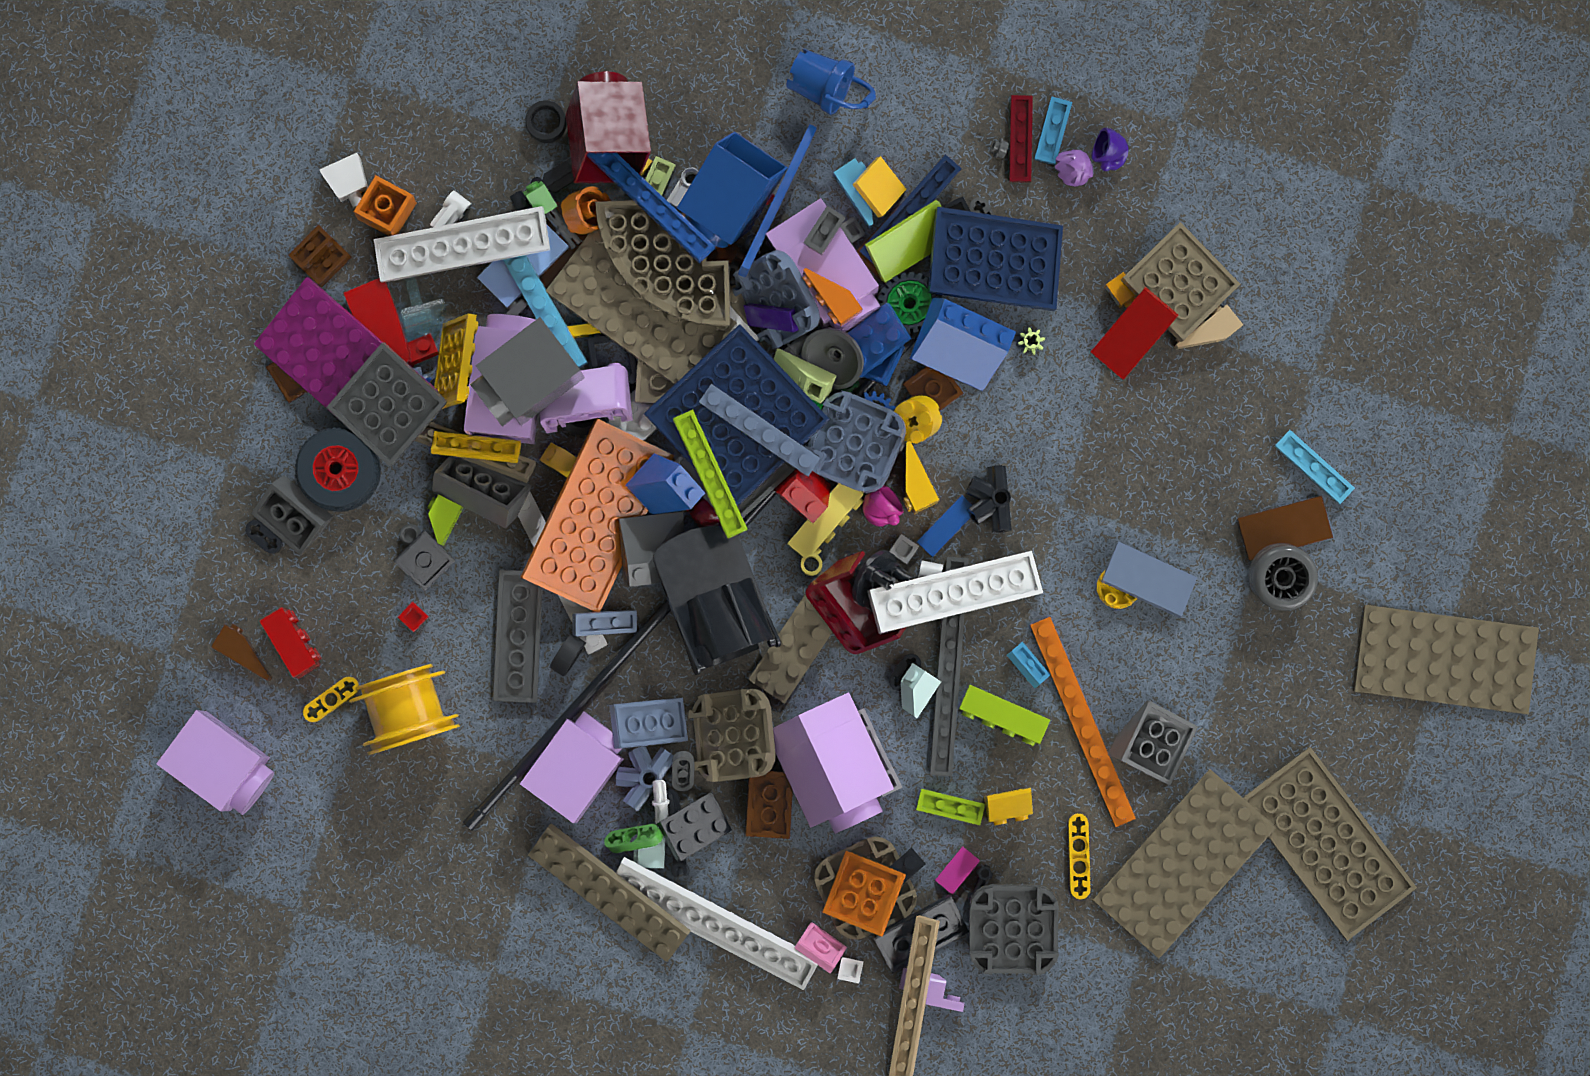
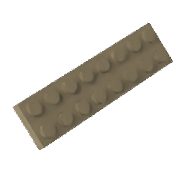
[528,823,691,962]

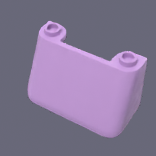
[540,363,633,433]

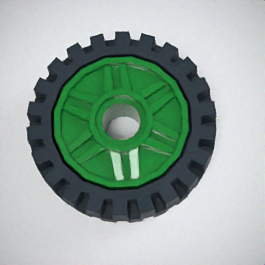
[878,272,942,339]

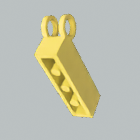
[787,483,864,576]

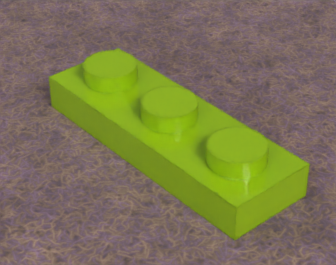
[916,789,985,825]

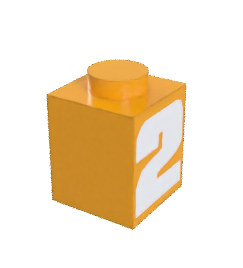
[1105,272,1136,308]

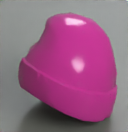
[862,485,903,527]

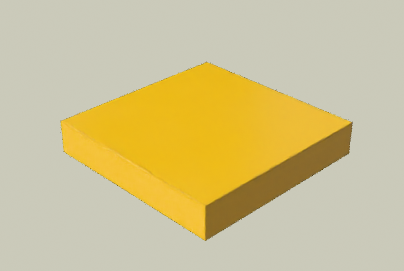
[852,156,906,218]

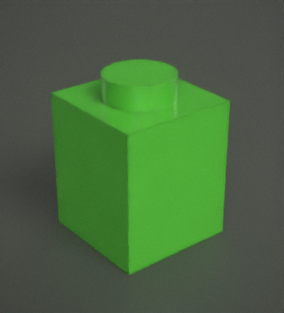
[523,181,558,214]

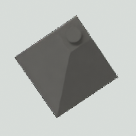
[618,511,685,587]
[1108,700,1198,786]

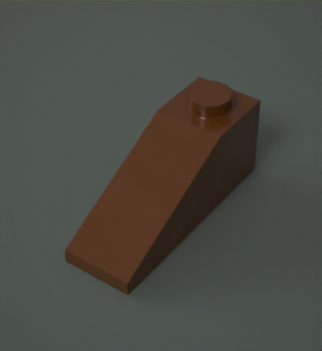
[211,623,272,681]

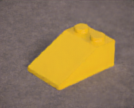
[903,441,939,514]
[984,788,1033,826]

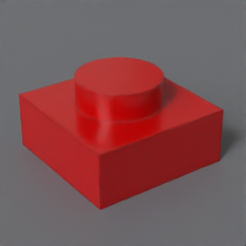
[398,601,429,632]

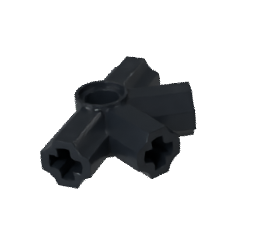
[966,465,1012,533]

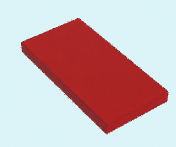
[1091,287,1179,380]

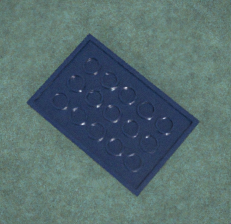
[928,207,1063,311]

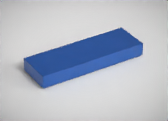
[917,495,972,557]

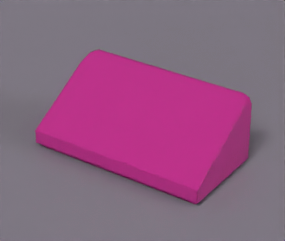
[935,846,980,894]

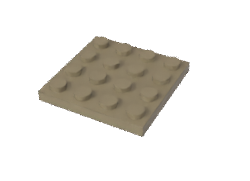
[1121,222,1240,342]

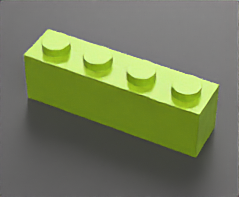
[959,685,1050,746]

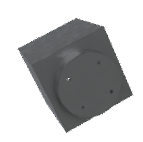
[470,317,585,427]

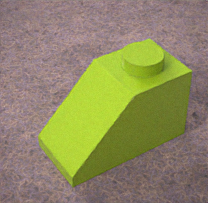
[428,494,463,546]

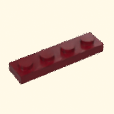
[1009,95,1033,183]

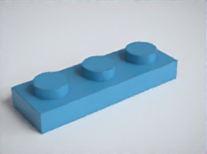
[1034,97,1072,165]

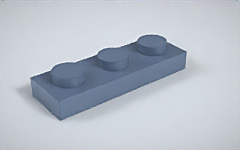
[572,610,637,636]

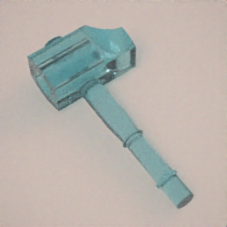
[401,277,447,336]

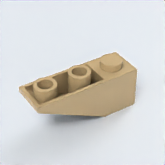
[1174,305,1243,350]

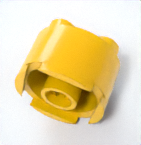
[894,395,942,444]

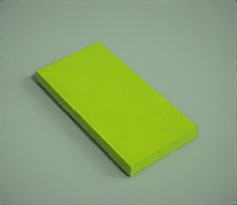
[865,200,941,282]

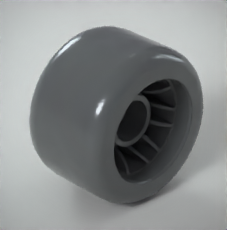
[1248,543,1318,611]

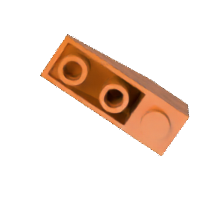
[802,268,863,327]

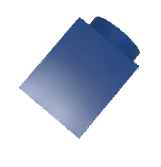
[677,131,788,248]

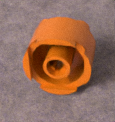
[561,186,611,235]

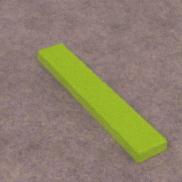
[673,409,748,539]

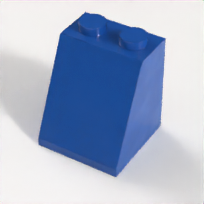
[625,454,705,515]

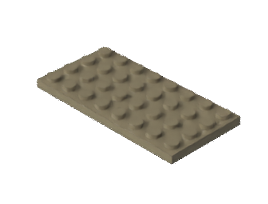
[546,230,738,385]
[1354,605,1539,715]
[1242,747,1417,941]
[1093,768,1276,959]

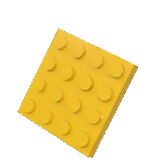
[434,313,478,409]

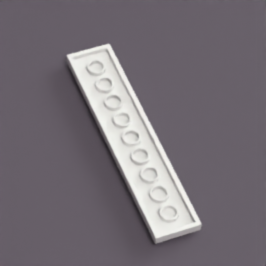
[616,857,818,990]

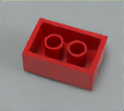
[260,607,322,679]

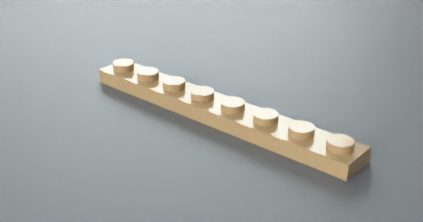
[889,915,940,1076]

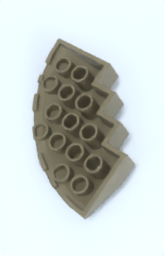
[595,200,730,326]

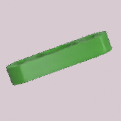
[604,824,663,853]

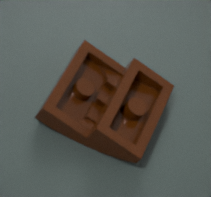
[288,225,352,288]

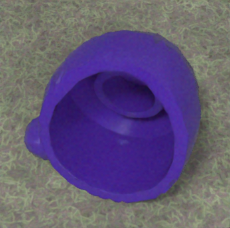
[1091,128,1129,171]

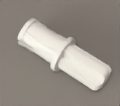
[652,780,670,824]

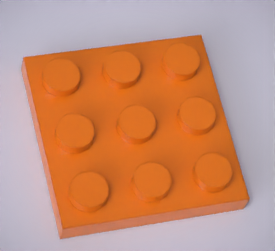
[822,851,906,937]

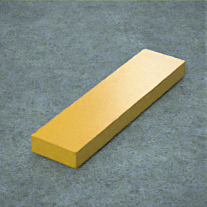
[431,431,521,463]

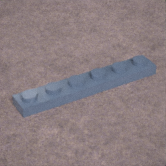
[699,384,821,477]

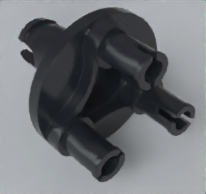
[837,550,916,611]

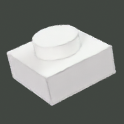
[837,957,863,983]

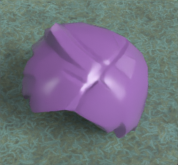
[1055,150,1093,187]

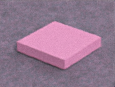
[794,922,847,973]

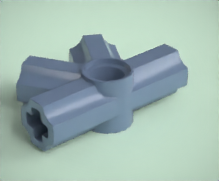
[616,746,674,812]

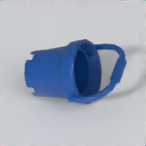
[786,49,876,115]

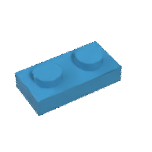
[1007,642,1050,688]

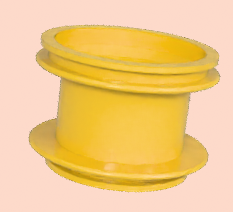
[349,664,460,755]

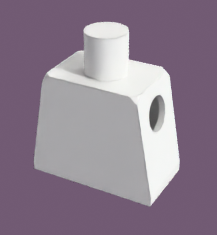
[320,153,368,209]

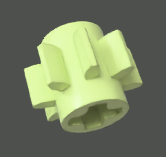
[1018,328,1045,355]

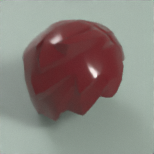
[690,496,722,528]

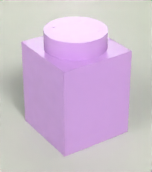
[157,710,274,815]
[520,711,624,823]

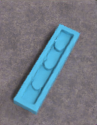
[1274,430,1355,505]

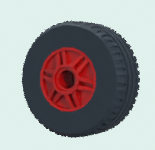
[295,427,381,512]

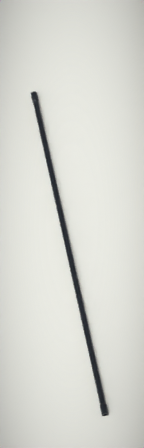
[463,336,918,831]

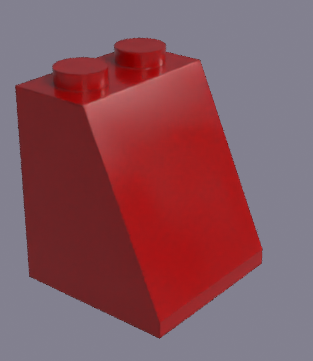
[773,469,831,523]

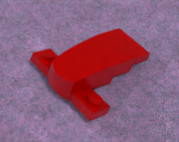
[344,278,440,368]

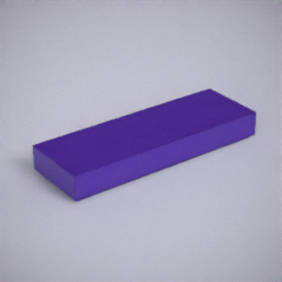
[744,303,799,332]

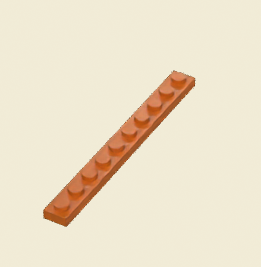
[1030,617,1136,827]

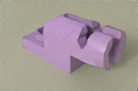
[899,968,965,1012]

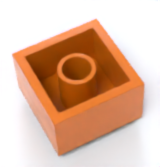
[353,175,417,236]

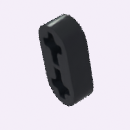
[245,520,283,554]
[889,654,921,691]

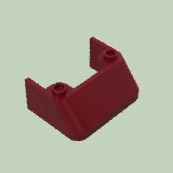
[805,551,906,654]

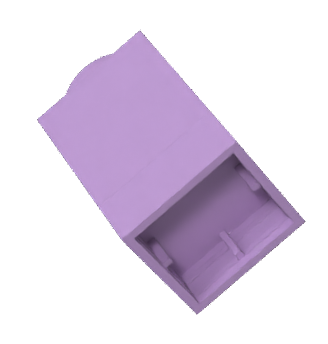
[766,198,881,332]
[464,314,537,444]
[773,692,894,834]

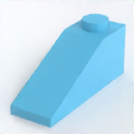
[833,158,873,229]

